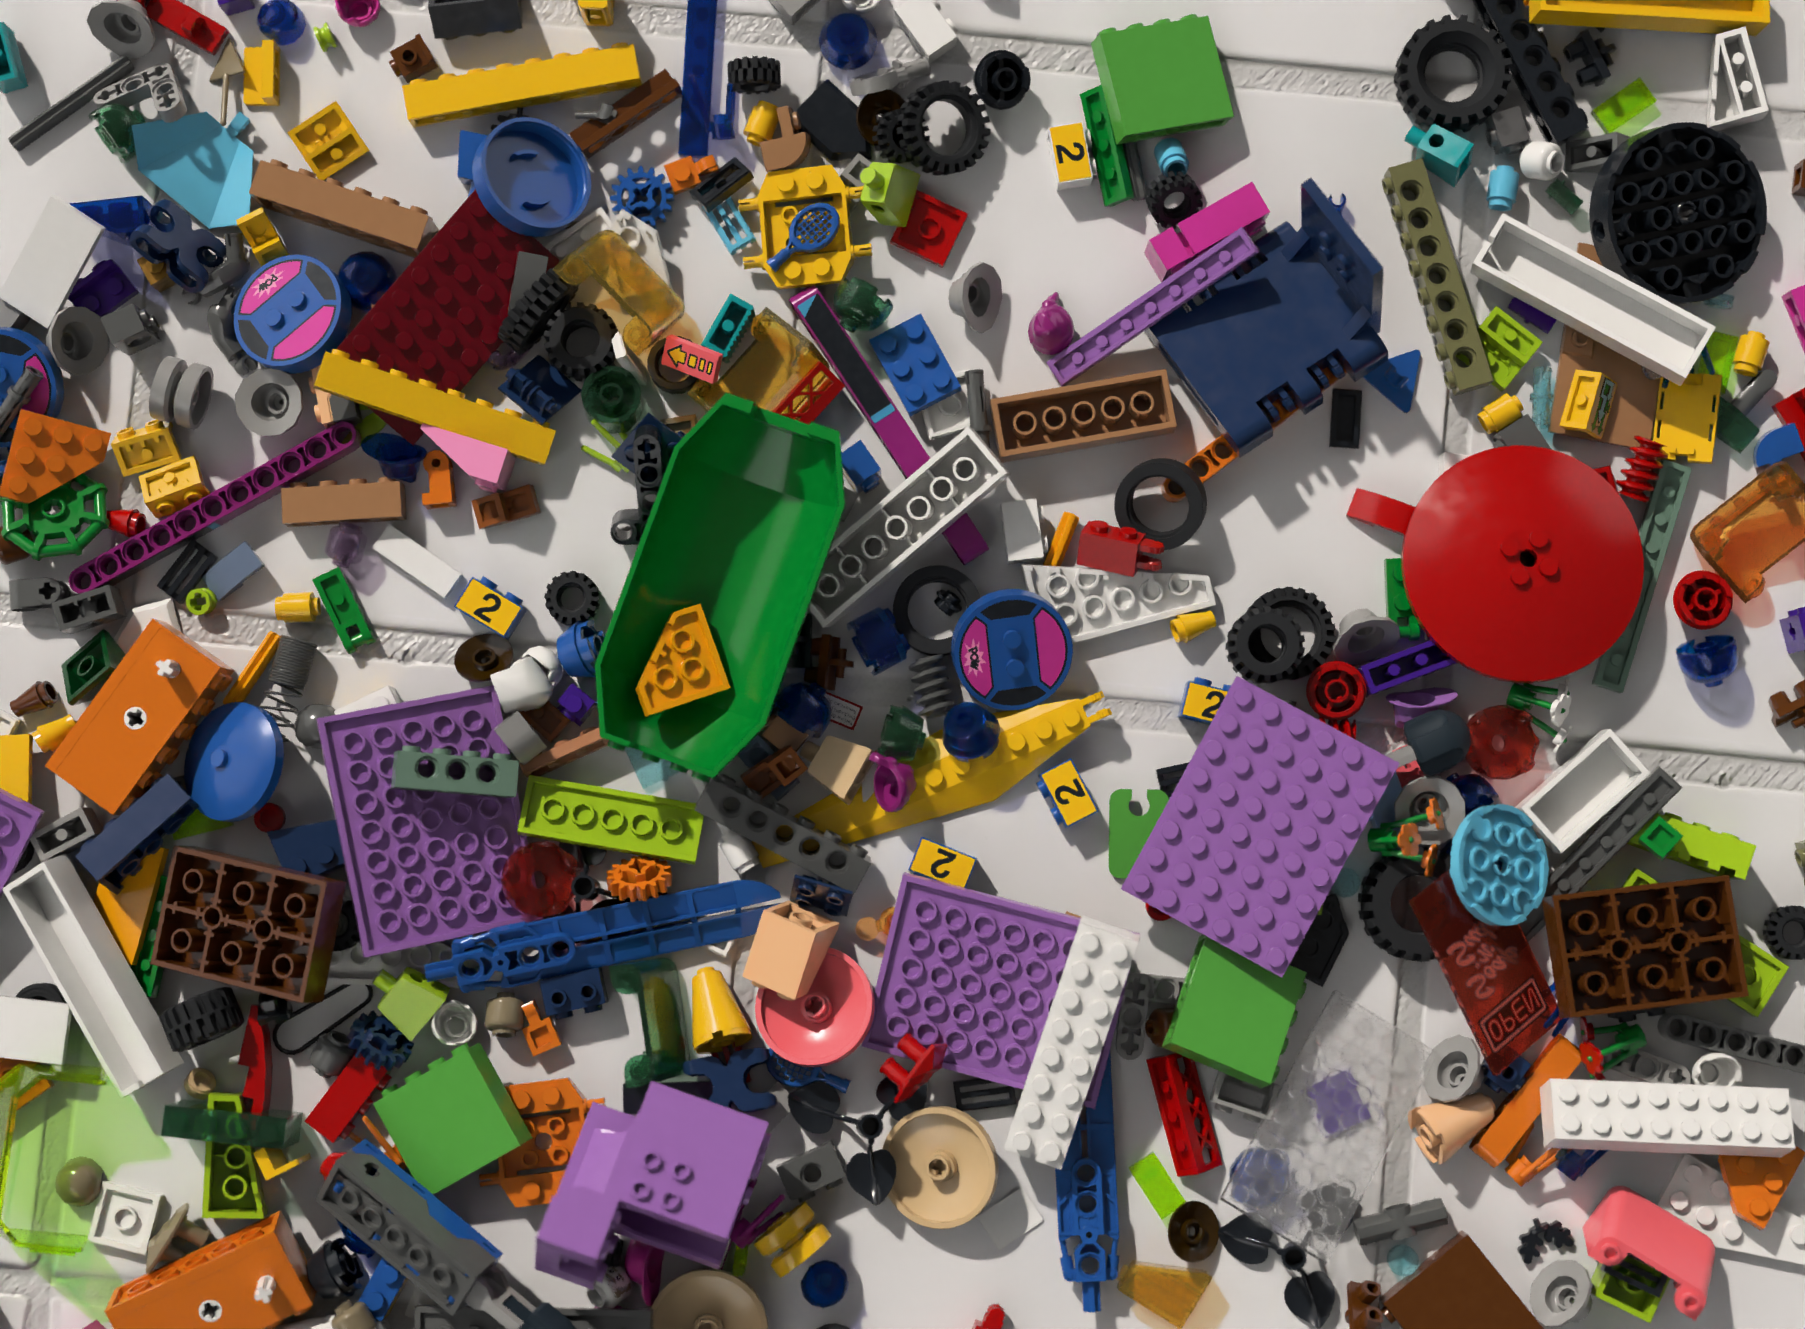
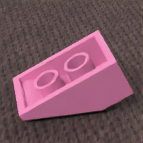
[420,423,516,493]

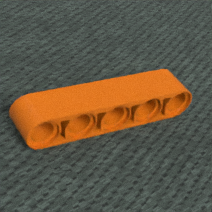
[1469,1033,1582,1168]

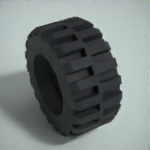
[1358,847,1477,962]

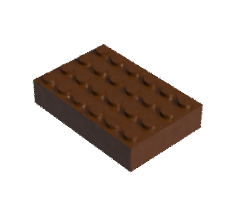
[150,845,346,1003]
[1542,875,1749,1019]

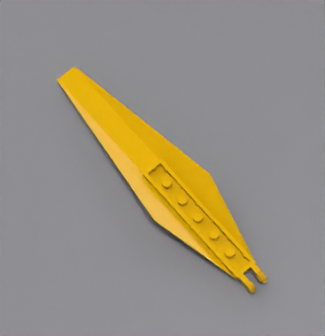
[752,691,1112,868]

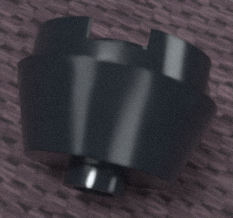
[973,50,1031,110]
[306,1238,364,1299]

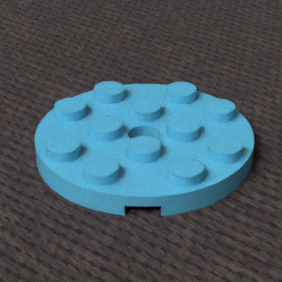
[1450,804,1549,926]

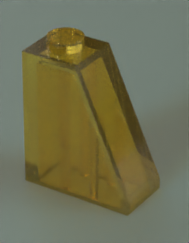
[1116,1260,1213,1329]

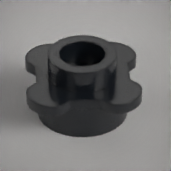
[934,589,963,617]

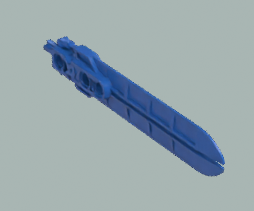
[424,880,782,993]
[1055,1051,1120,1312]

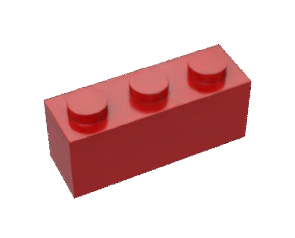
[304,1055,394,1143]

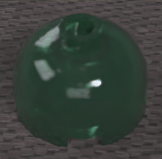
[89,103,146,164]
[833,277,894,333]

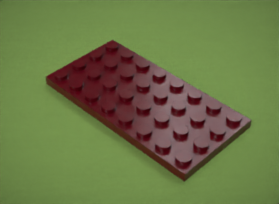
[336,189,568,445]

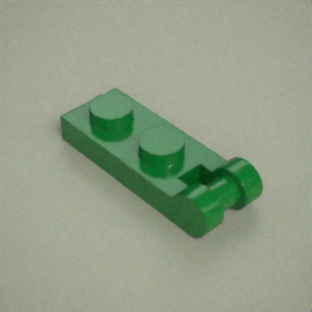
[1384,558,1420,641]
[312,567,376,654]

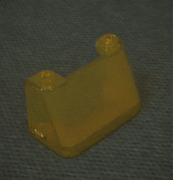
[553,230,685,356]
[687,307,830,413]

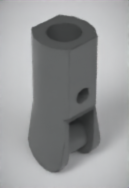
[1727,369,1777,418]

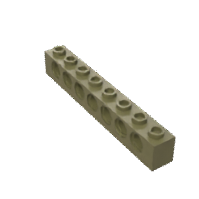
[1382,158,1494,396]

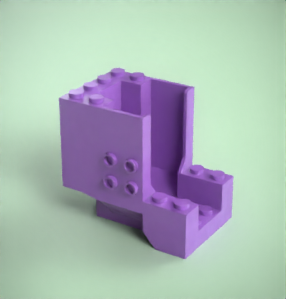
[535,1081,771,1290]

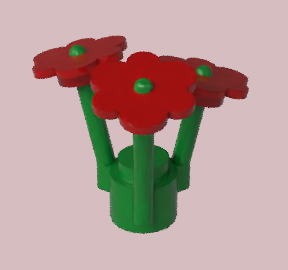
[1579,1016,1647,1081]

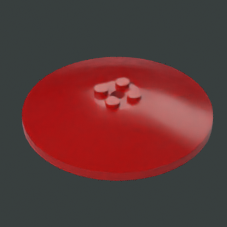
[1401,445,1644,683]

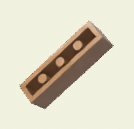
[281,477,407,527]

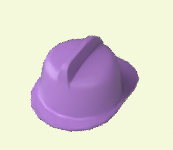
[1386,687,1458,728]

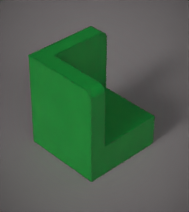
[1638,816,1683,861]

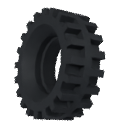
[1394,15,1512,133]

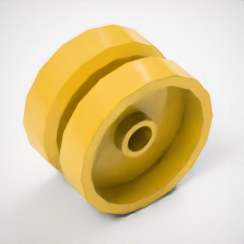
[754,1201,832,1278]

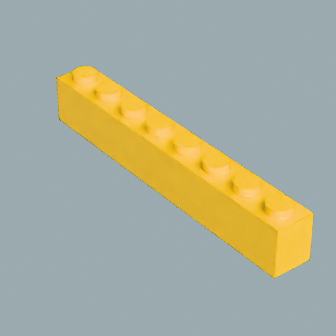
[402,42,642,128]
[313,349,556,466]

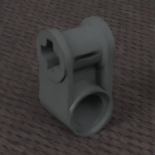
[9,578,71,612]

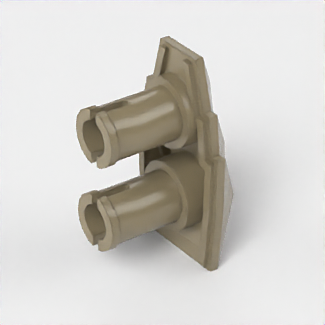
[146,1203,210,1274]

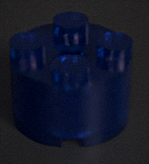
[847,607,910,676]

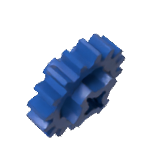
[610,166,674,229]

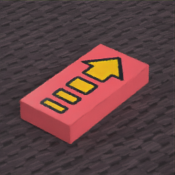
[661,334,723,384]

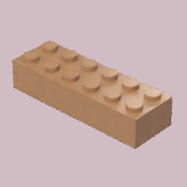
[249,159,439,258]
[990,369,1177,463]

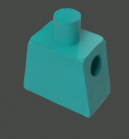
[1404,124,1474,187]

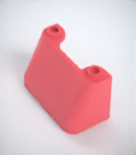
[1582,1186,1716,1321]

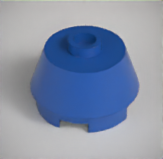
[557,620,605,677]

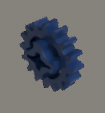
[347,1010,414,1071]

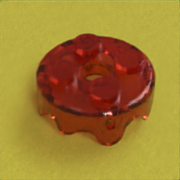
[1465,705,1540,780]
[501,842,578,917]

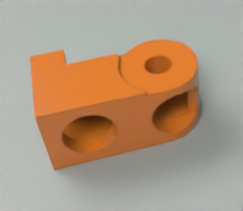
[422,450,457,509]

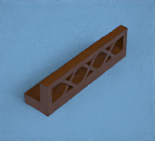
[569,68,683,160]

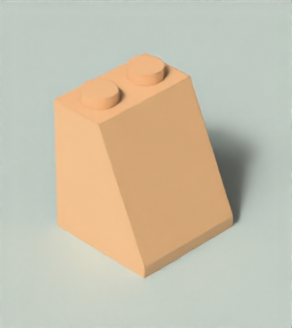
[743,900,840,1001]

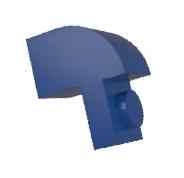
[1753,423,1805,491]

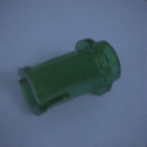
[1545,178,1584,215]

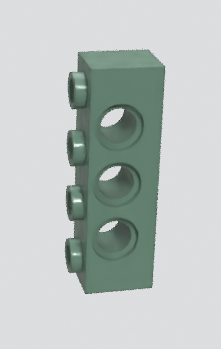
[391,746,519,798]

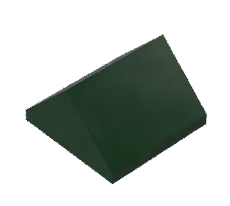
[61,629,126,706]

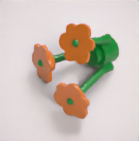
[1367,797,1444,877]

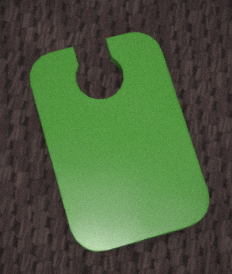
[1109,789,1169,879]

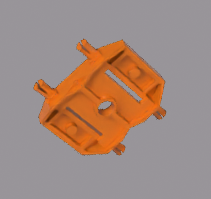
[479,1077,606,1208]

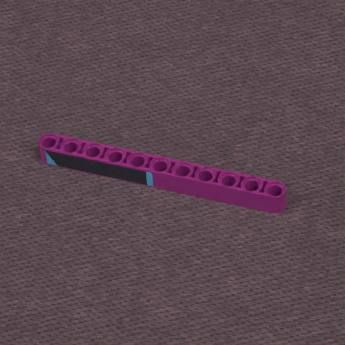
[788,285,989,566]
[68,422,362,594]

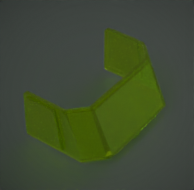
[0,1063,110,1256]

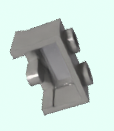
[1209,1071,1280,1123]

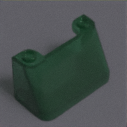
[609,957,691,1088]

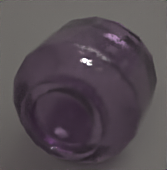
[325,522,367,568]

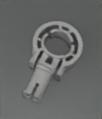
[849,57,931,96]

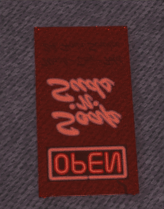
[1409,869,1563,1076]

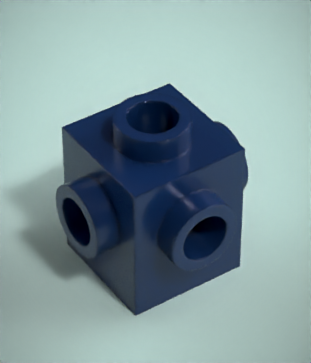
[1481,1046,1532,1094]

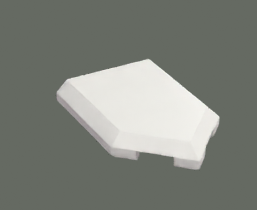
[601,209,672,302]
[114,598,182,654]

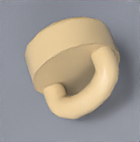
[184,1068,216,1100]

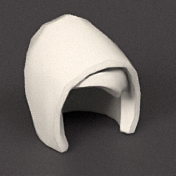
[490,656,553,713]

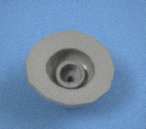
[87,0,156,59]
[948,262,1002,333]
[46,307,109,375]
[235,368,304,437]
[1333,608,1400,666]
[1394,776,1465,845]
[1422,1035,1484,1103]
[1530,1260,1593,1327]

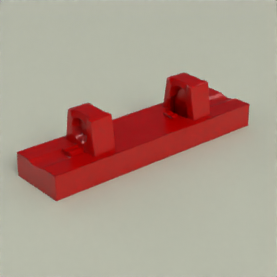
[135,0,229,56]

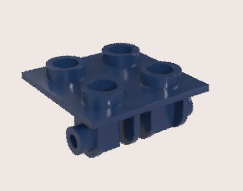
[498,354,582,425]
[611,412,686,474]
[790,874,853,917]

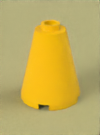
[692,967,752,1054]

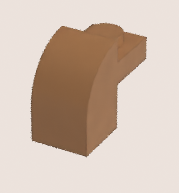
[760,105,811,172]

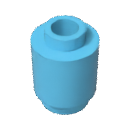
[1154,138,1189,177]
[1486,165,1520,211]

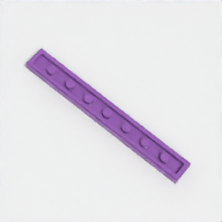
[1046,227,1260,387]

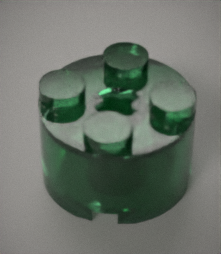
[581,366,643,434]

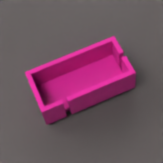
[1144,182,1270,282]

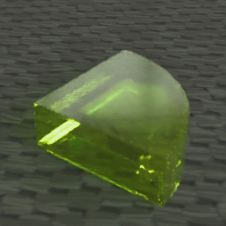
[732,1244,749,1276]

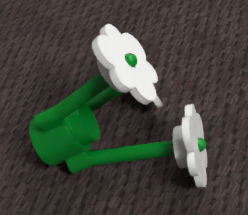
[1506,677,1573,754]

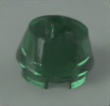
[876,705,926,762]

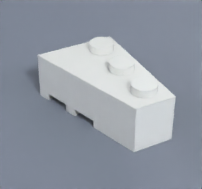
[1706,26,1769,132]

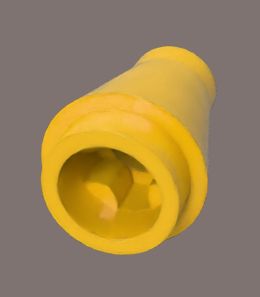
[1170,610,1216,643]
[32,714,76,754]

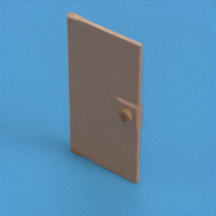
[1547,242,1660,448]

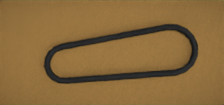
[272,984,373,1055]

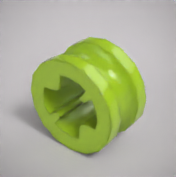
[313,22,338,52]
[186,588,217,615]

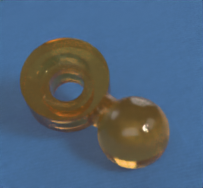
[856,907,895,941]

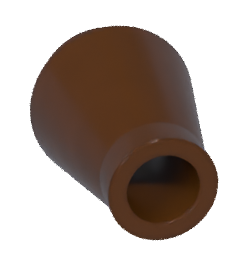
[10,681,58,717]

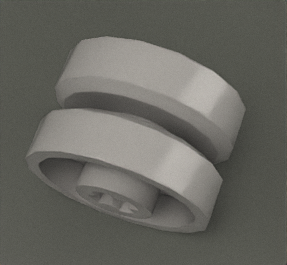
[149,356,214,430]

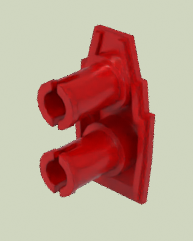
[879,1033,947,1103]

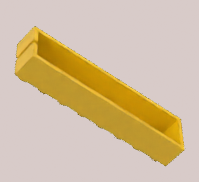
[1529,0,1770,36]

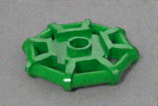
[0,473,110,561]

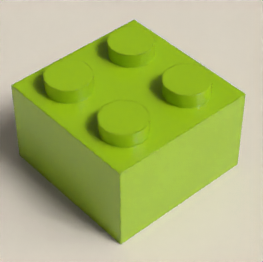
[1591,1256,1671,1323]

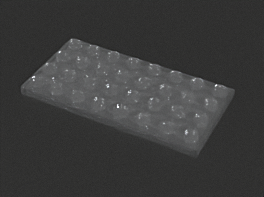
[1220,990,1439,1264]

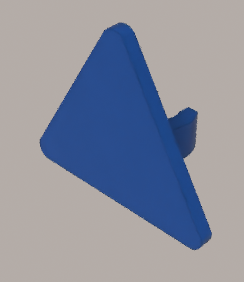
[1362,350,1421,413]

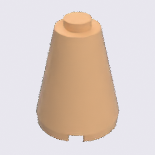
[1408,1092,1496,1165]

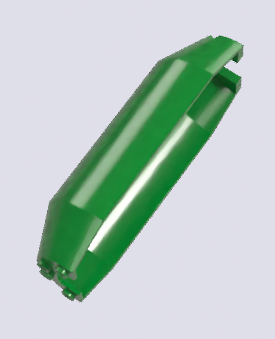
[595,393,846,783]

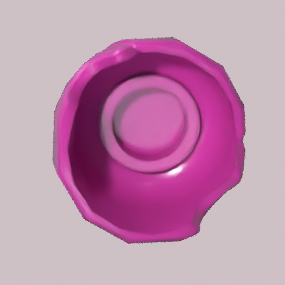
[334,0,381,27]

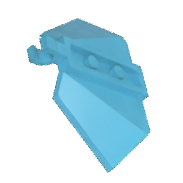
[132,112,254,229]

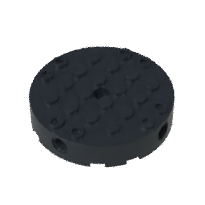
[1589,122,1767,305]

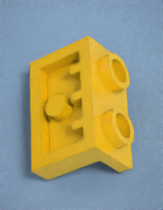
[111,420,182,477]
[139,455,210,518]

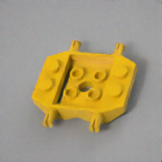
[738,165,873,290]

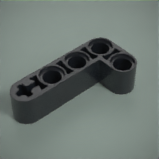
[610,424,664,545]

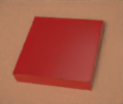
[890,190,968,268]

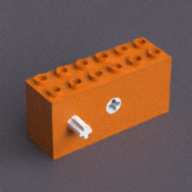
[45,618,235,815]
[104,1210,316,1329]

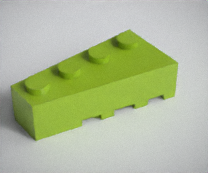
[1627,812,1757,880]
[202,1092,268,1219]

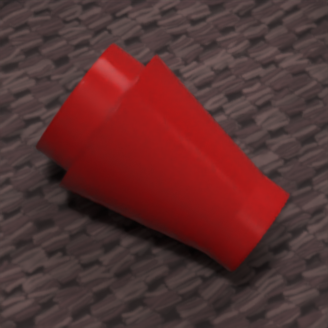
[107,509,146,538]

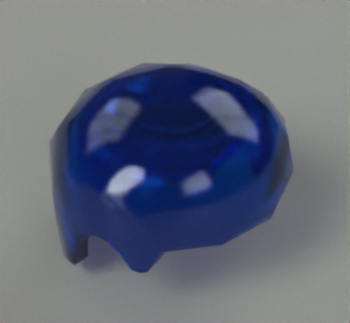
[257,0,306,45]
[800,1260,849,1308]

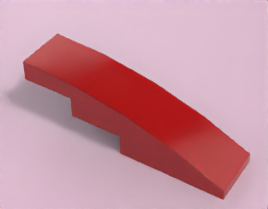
[238,1003,273,1132]

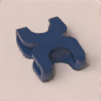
[130,199,226,293]
[682,1048,778,1113]

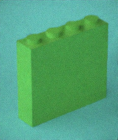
[1091,14,1234,145]
[1162,935,1307,1088]
[373,1042,533,1195]

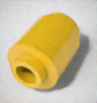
[743,100,779,147]
[1732,331,1770,377]
[1477,393,1524,434]
[275,592,321,623]

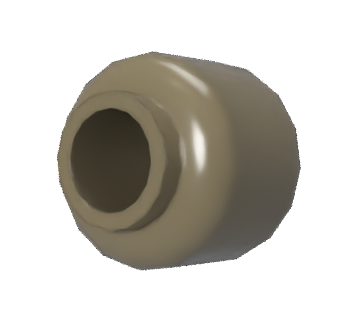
[485,992,525,1038]
[331,1300,377,1329]

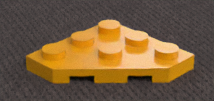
[635,604,730,717]

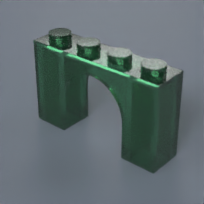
[161,1099,303,1149]

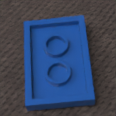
[869,313,962,417]

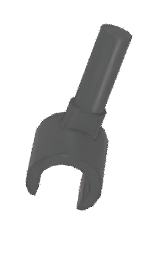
[575,103,618,124]

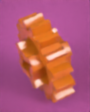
[606,856,672,902]

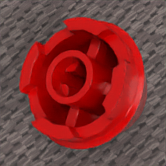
[1673,570,1733,630]
[1306,661,1366,721]

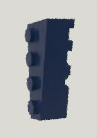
[75,773,199,895]
[267,819,345,876]

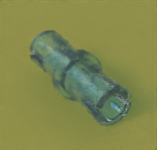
[1530,367,1554,429]

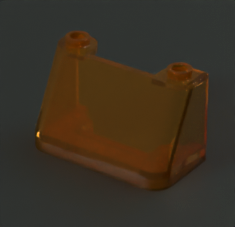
[1690,461,1805,604]

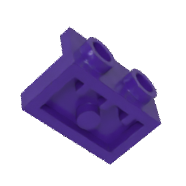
[68,259,139,317]

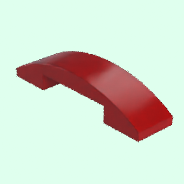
[1346,488,1415,536]

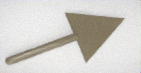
[209,37,245,126]

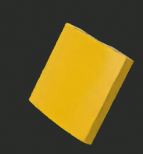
[287,101,370,181]

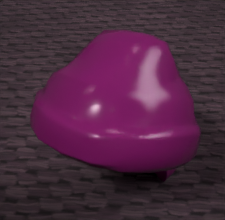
[1028,292,1074,355]
[869,752,917,812]

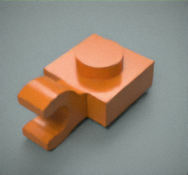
[664,155,718,195]
[522,999,562,1057]

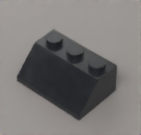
[428,0,523,40]

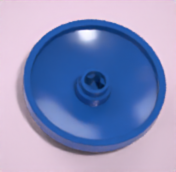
[184,702,284,822]

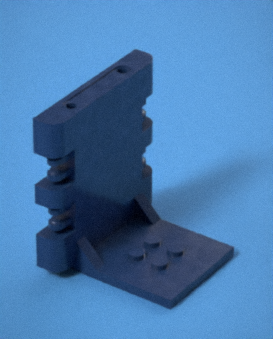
[1144,178,1388,458]

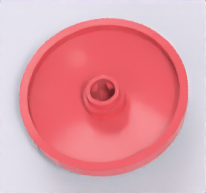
[755,947,875,1067]

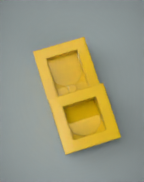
[236,207,289,267]

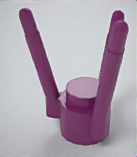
[730,1178,785,1249]

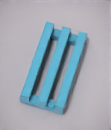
[702,197,756,256]

